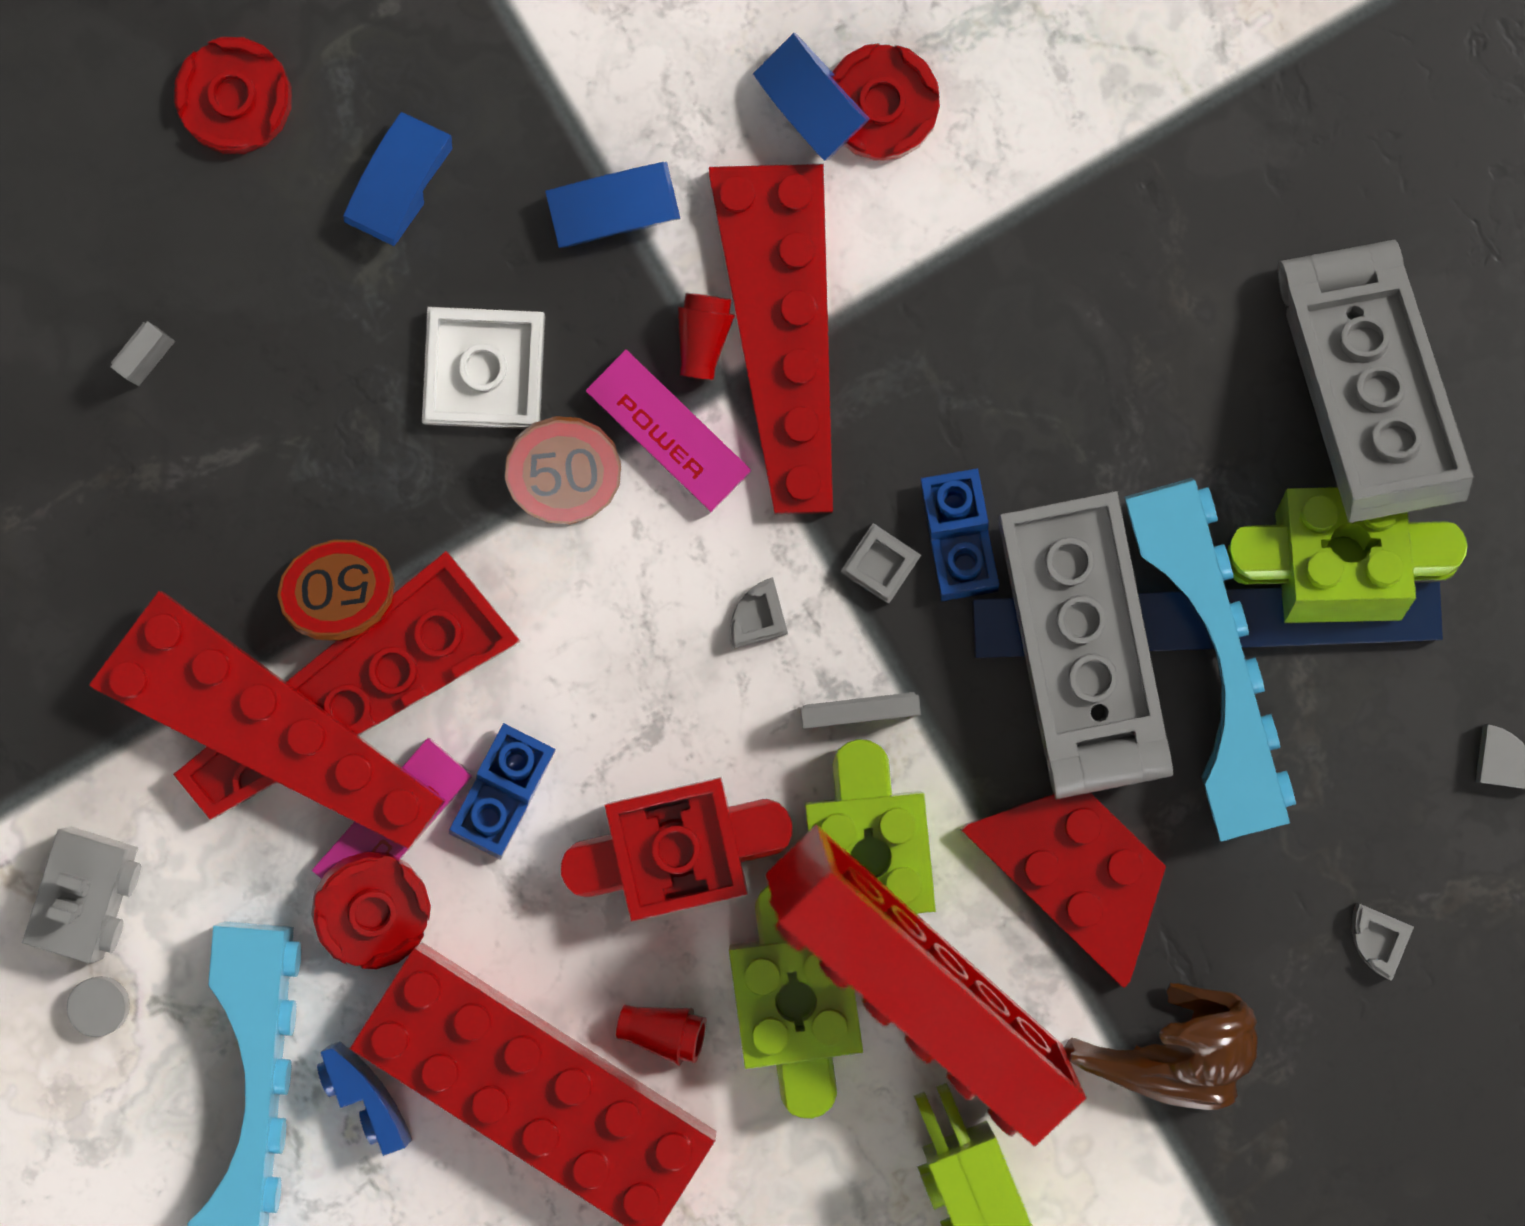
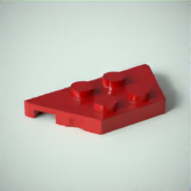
[960,793,1166,988]

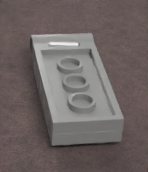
[1278,240,1473,523]
[997,491,1173,800]

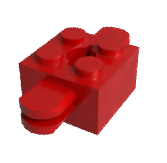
[561,777,792,922]

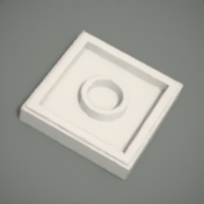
[422,307,545,429]

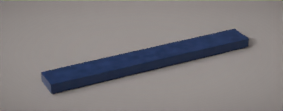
[972,582,1443,658]

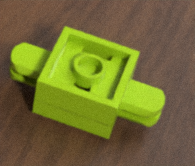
[1227,487,1468,623]
[805,739,936,914]
[729,885,863,1119]
[914,1082,1032,1226]

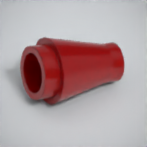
[678,293,735,380]
[616,1004,706,1066]

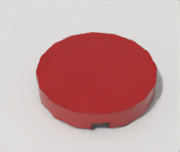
[174,37,292,154]
[833,43,940,161]
[311,852,431,970]

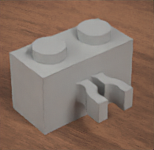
[22,827,141,964]

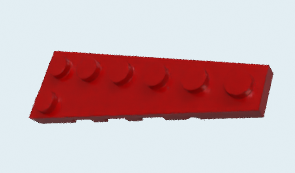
[709,164,833,515]
[173,551,521,820]
[89,591,446,849]

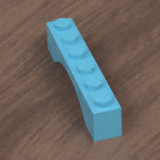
[1124,478,1296,841]
[187,921,302,1226]

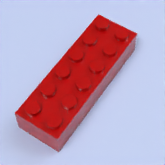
[766,824,1087,1147]
[350,942,716,1226]

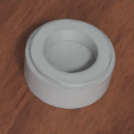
[67,976,130,1037]

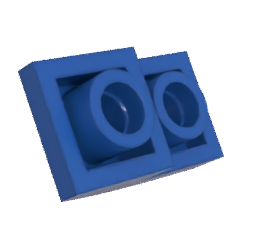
[753,33,870,161]
[343,112,453,246]
[545,162,681,248]
[920,468,999,601]
[449,723,556,860]
[317,1042,412,1156]

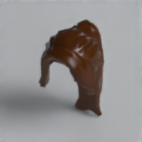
[1064,983,1258,1110]

